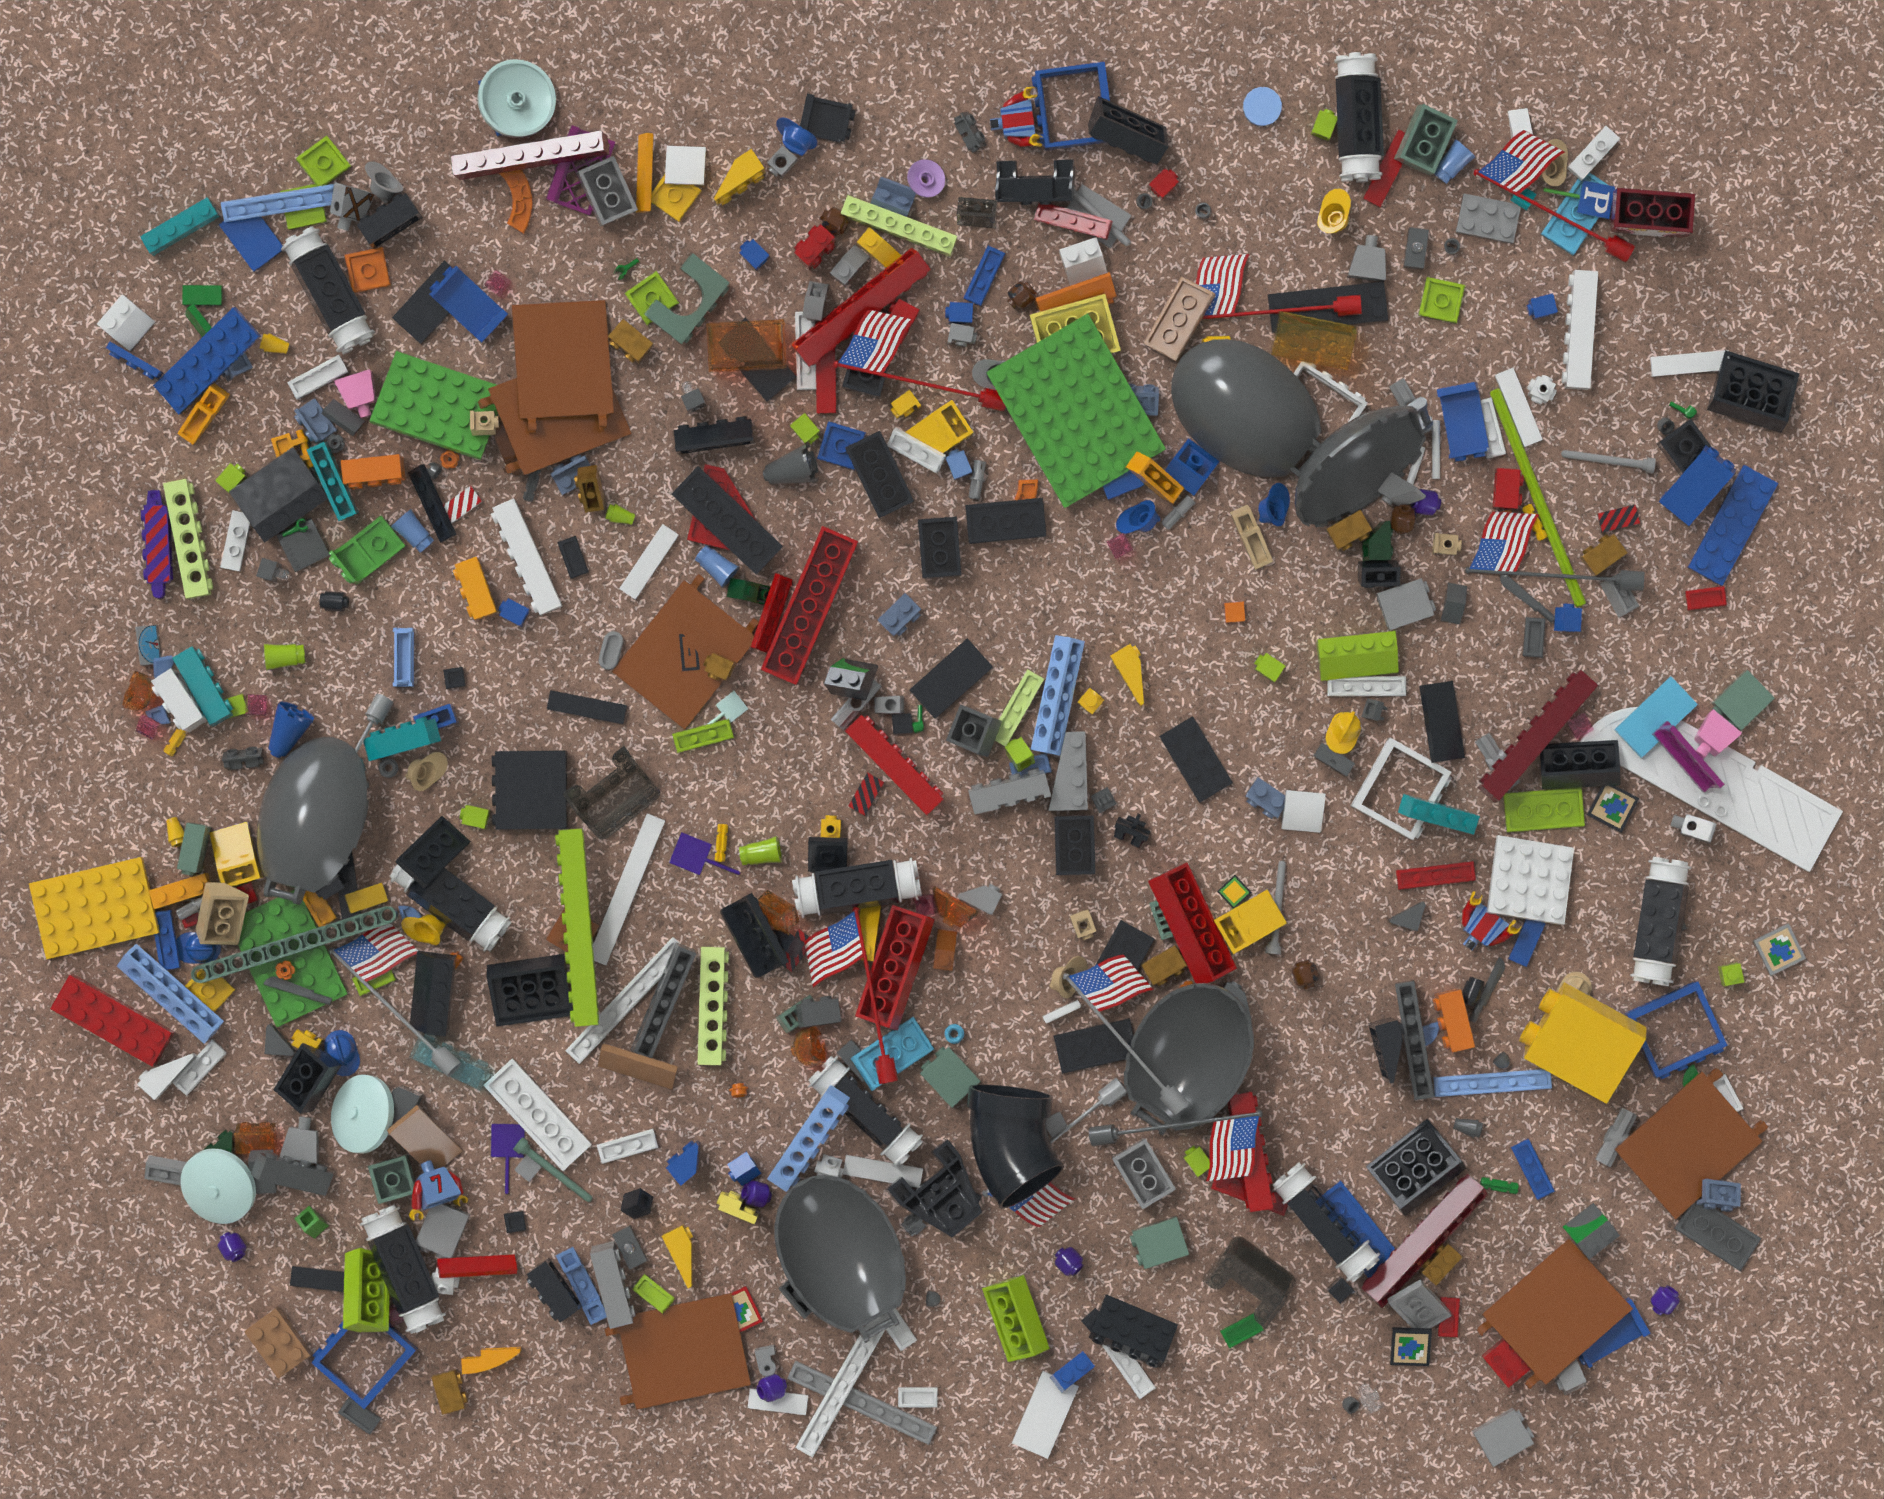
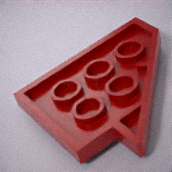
[687,464,755,550]

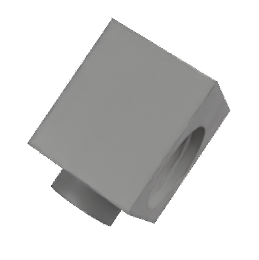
[767,145,798,178]

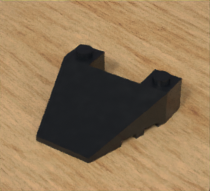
[885,1139,982,1238]

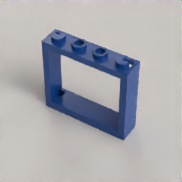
[1032,62,1110,151]
[1625,981,1728,1079]
[311,1321,418,1409]

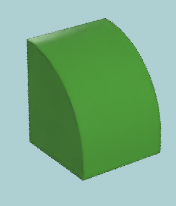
[294,1206,329,1239]

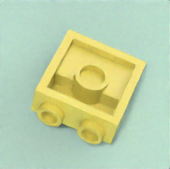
[716,1190,759,1224]

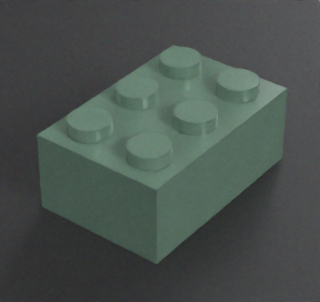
[1394,104,1458,175]

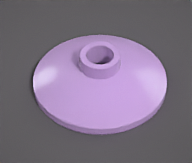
[907,159,945,198]

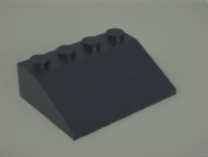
[1707,350,1800,433]
[229,447,328,543]
[486,954,573,1027]
[1368,1017,1405,1084]
[1366,1119,1467,1216]

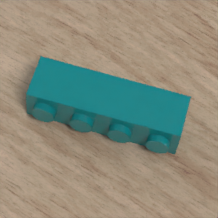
[140,197,220,256]
[307,442,359,521]
[172,646,234,727]
[363,717,441,761]
[1398,794,1480,835]

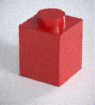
[1148,168,1179,201]

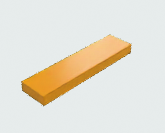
[636,133,654,213]

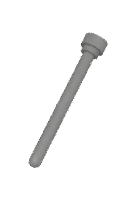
[1074,189,1131,246]
[1561,450,1656,474]
[1265,861,1286,955]

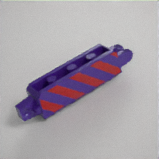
[141,490,173,599]

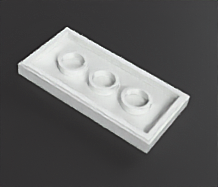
[1012,1371,1079,1459]

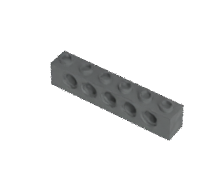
[630,942,696,1058]
[1395,980,1434,1100]

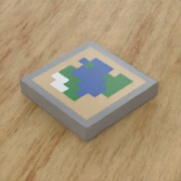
[1753,923,1806,976]

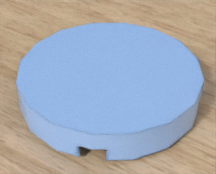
[1243,87,1282,126]

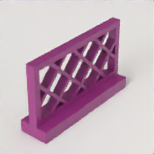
[545,125,615,216]
[1652,721,1725,792]

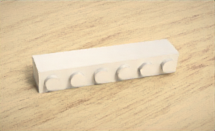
[1562,270,1598,390]
[491,498,562,616]

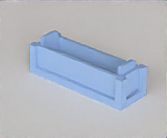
[393,628,414,687]

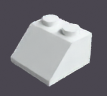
[1059,237,1107,286]
[97,295,155,351]

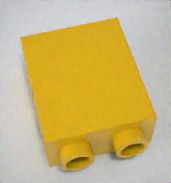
[1519,982,1646,1104]

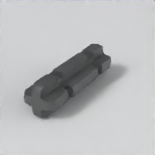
[523,469,541,502]

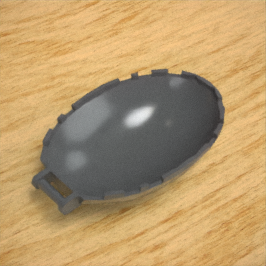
[1171,339,1322,478]
[1295,397,1433,528]
[256,737,369,905]
[1124,983,1254,1136]
[774,1175,906,1343]

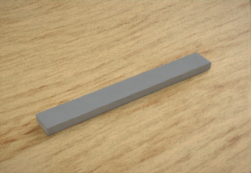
[787,1360,937,1445]

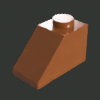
[933,929,957,971]

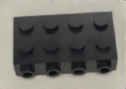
[720,893,789,978]
[1089,1294,1178,1368]

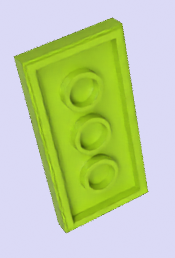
[1503,787,1585,832]

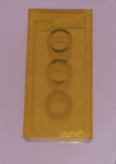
[1271,311,1357,370]

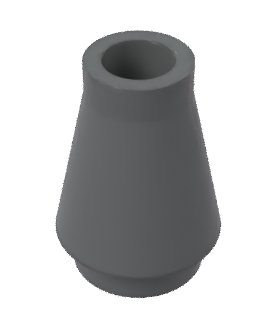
[1453,1118,1483,1138]

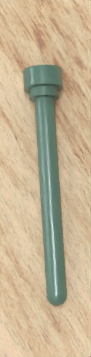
[513,1137,592,1202]

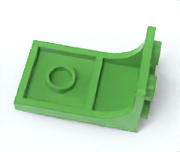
[329,515,406,585]

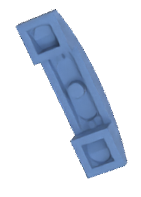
[556,1247,607,1325]

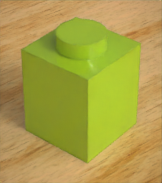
[1311,109,1337,141]
[790,413,820,444]
[215,463,247,493]
[1254,653,1285,683]
[1005,737,1035,773]
[459,805,490,829]
[1718,963,1744,986]
[1183,1145,1210,1177]

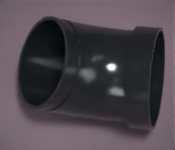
[967,1084,1064,1209]

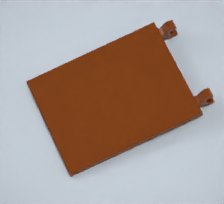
[512,300,614,433]
[478,378,632,476]
[612,574,759,729]
[1614,1068,1768,1220]
[1477,1239,1633,1389]
[605,1293,751,1410]

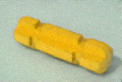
[1522,504,1547,541]
[163,729,187,756]
[715,824,728,862]

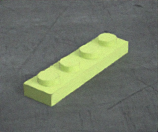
[995,669,1044,746]

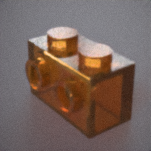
[757,890,800,934]
[234,1122,277,1154]

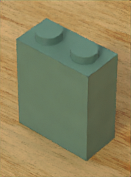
[1711,670,1775,731]
[177,823,212,876]
[920,1046,981,1108]
[1130,1216,1189,1269]

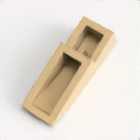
[1230,505,1273,570]

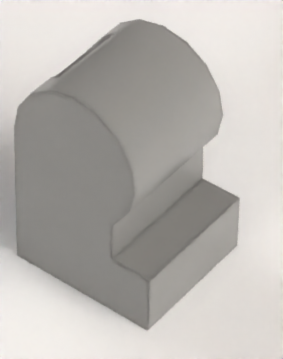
[874,696,904,714]
[755,1344,776,1377]

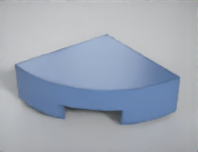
[153,655,174,678]
[145,705,171,724]
[398,906,422,920]
[1423,1022,1439,1046]

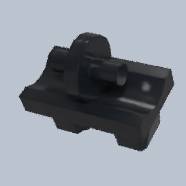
[1114,813,1150,848]

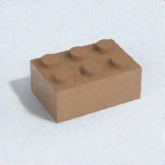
[244,1306,313,1379]

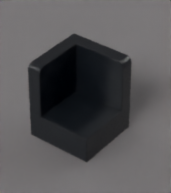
[620,1188,654,1219]
[1326,1276,1355,1303]

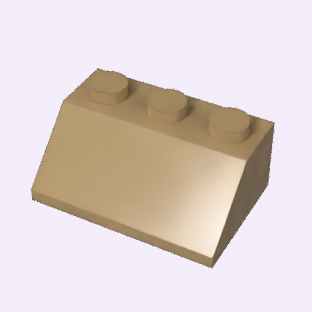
[196,882,249,945]

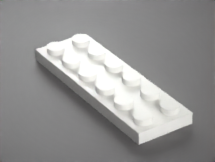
[484,1058,592,1171]

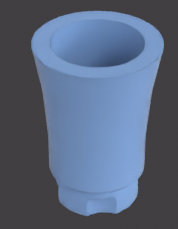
[1435,139,1476,184]
[391,509,434,553]
[695,545,739,588]

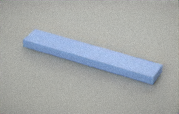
[220,184,334,222]
[1433,1069,1552,1097]

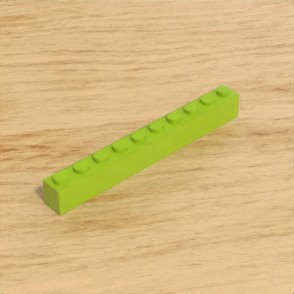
[555,828,600,1027]

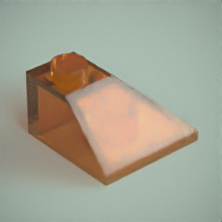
[932,886,979,928]

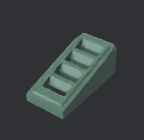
[1149,900,1173,940]
[776,995,815,1033]

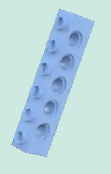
[1031,635,1085,756]
[117,944,224,1044]
[767,1085,850,1192]

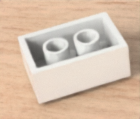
[151,668,207,732]

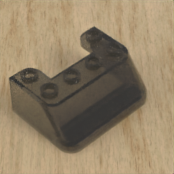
[563,746,660,839]
[1201,1236,1296,1329]

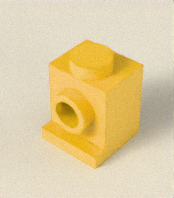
[890,390,921,419]
[1077,688,1104,715]
[820,815,841,838]
[291,1029,324,1049]

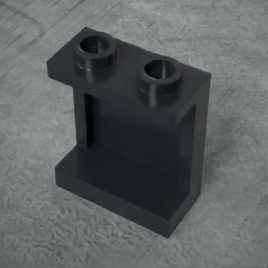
[800,94,856,144]

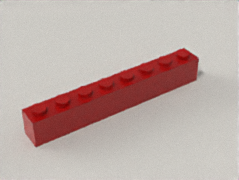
[791,248,931,367]

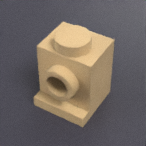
[470,411,499,436]
[1432,533,1462,556]
[1070,909,1096,940]

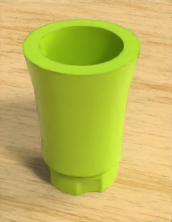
[264,644,305,671]
[739,836,782,865]

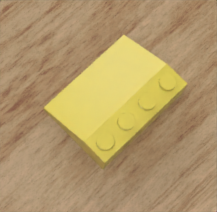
[1030,294,1121,353]

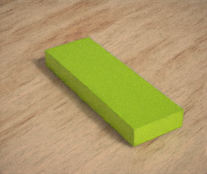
[672,718,734,753]

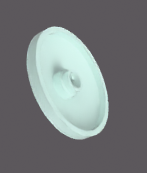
[477,59,556,138]
[331,1075,394,1154]
[181,1149,256,1224]

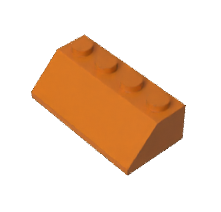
[1035,272,1117,312]

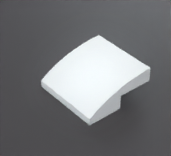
[665,146,706,185]
[1281,790,1325,833]

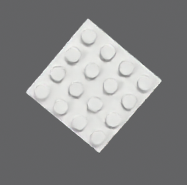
[1487,835,1574,925]

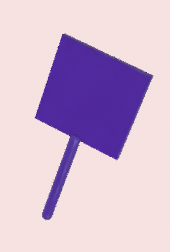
[669,832,740,875]
[491,1124,525,1194]

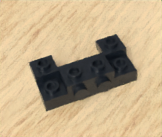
[995,159,1075,205]

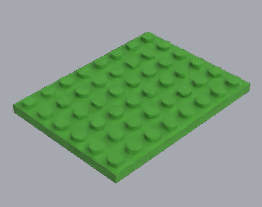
[986,313,1166,508]

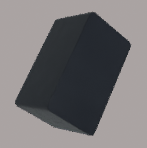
[772,925,805,957]

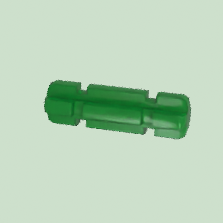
[1480,1177,1519,1194]

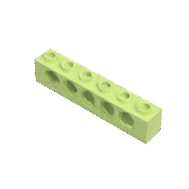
[841,195,957,257]
[163,479,213,599]
[698,947,729,1065]

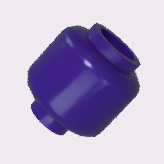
[1411,489,1441,516]
[741,1181,772,1208]
[217,1232,247,1262]
[1055,1247,1084,1276]
[1650,1285,1680,1315]
[756,1374,787,1402]

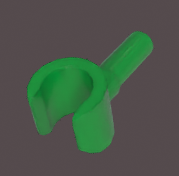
[613,258,639,280]
[1669,401,1697,419]
[282,518,308,537]
[912,705,924,733]

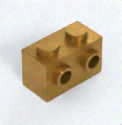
[608,319,653,364]
[574,465,605,513]
[1326,510,1372,551]
[1580,534,1628,576]
[703,653,737,681]
[1141,945,1187,987]
[1419,1242,1462,1286]
[431,1369,468,1415]

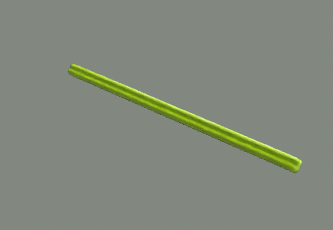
[1490,388,1586,607]

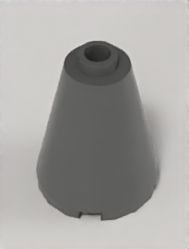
[763,444,819,484]

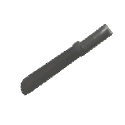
[1500,574,1555,623]
[1469,957,1505,1023]
[264,977,332,1005]

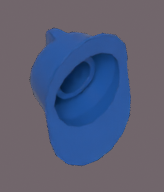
[776,117,818,156]
[1258,483,1290,526]
[1116,500,1160,534]
[177,932,221,963]
[324,1030,360,1076]

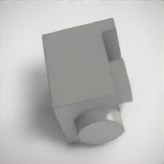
[947,323,977,347]

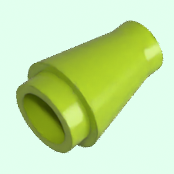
[605,504,635,525]

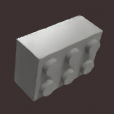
[576,156,638,227]
[1111,1138,1176,1210]

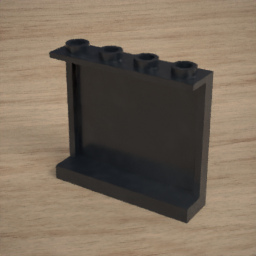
[492,750,568,830]

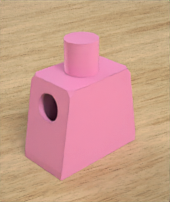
[335,369,377,418]
[1694,709,1742,759]

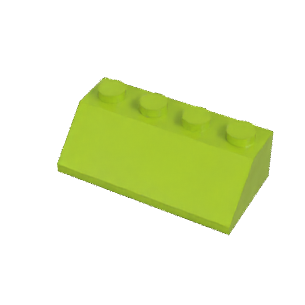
[1316,631,1399,681]
[343,1248,389,1332]
[982,1275,1050,1362]

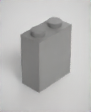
[1376,578,1436,631]
[416,1203,471,1258]
[1472,1408,1534,1467]

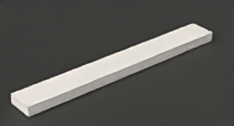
[593,813,665,965]
[565,937,680,1064]
[796,1316,887,1458]

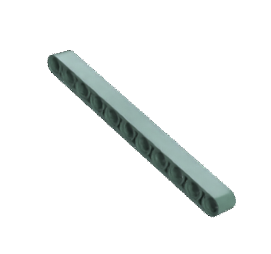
[191,906,398,983]

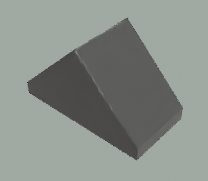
[1440,582,1467,624]
[1388,901,1426,931]
[264,1023,297,1056]

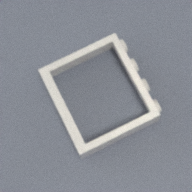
[1294,360,1367,453]
[1350,738,1452,840]

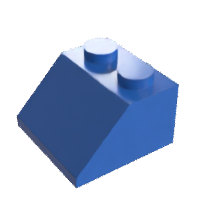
[1165,438,1220,495]

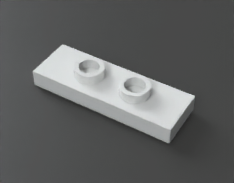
[1567,126,1620,181]
[287,355,349,400]
[220,510,250,572]

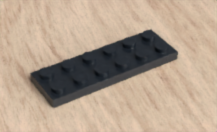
[1267,281,1388,334]
[671,466,783,575]

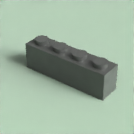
[251,1151,334,1196]

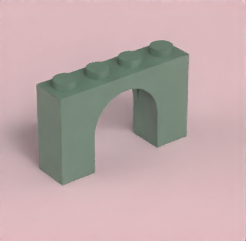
[643,253,730,344]

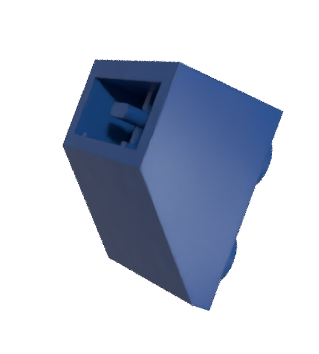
[666,1140,700,1186]

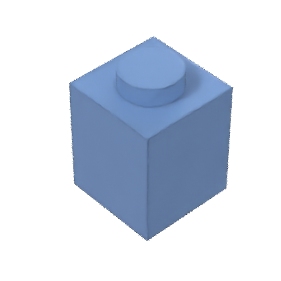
[945,449,972,480]

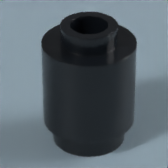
[319,591,349,612]
[1462,976,1485,1006]

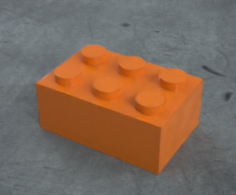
[341,454,406,490]
[1432,989,1475,1053]

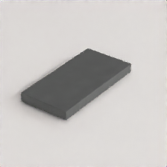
[1674,1198,1762,1271]

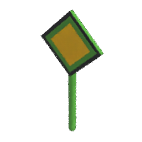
[1217,875,1252,909]

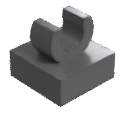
[1361,698,1387,721]
[1090,787,1117,813]

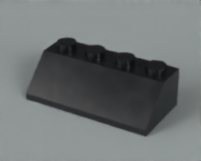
[1088,96,1169,165]
[674,416,755,455]
[1540,740,1621,789]
[410,951,457,1037]

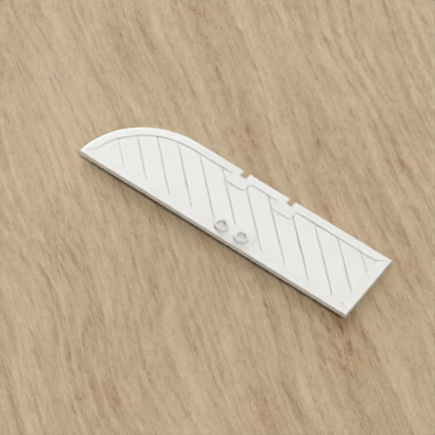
[1580,707,1843,872]

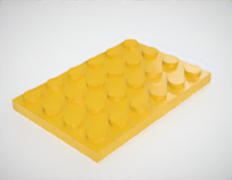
[29,857,160,959]

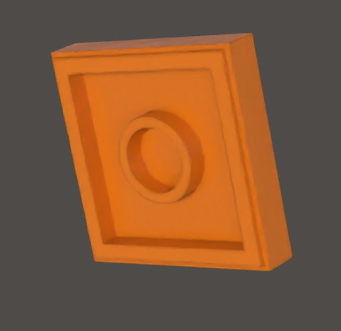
[344,247,391,293]

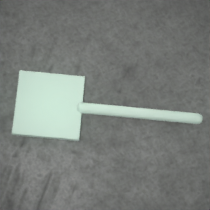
[708,691,748,724]

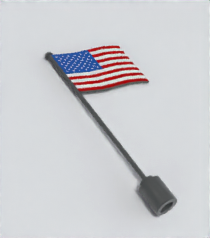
[1465,512,1645,591]
[1089,1110,1263,1181]

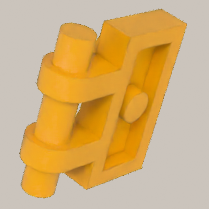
[271,429,314,468]

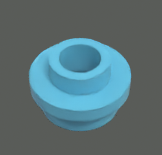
[945,1024,964,1044]

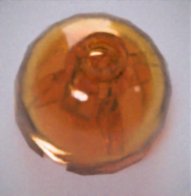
[122,671,157,711]
[791,1026,826,1066]

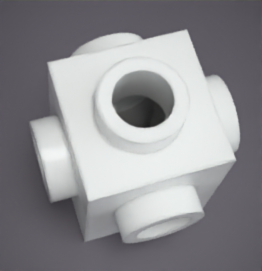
[1527,375,1557,404]
[814,1154,844,1178]
[431,1268,460,1295]

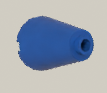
[268,701,314,758]

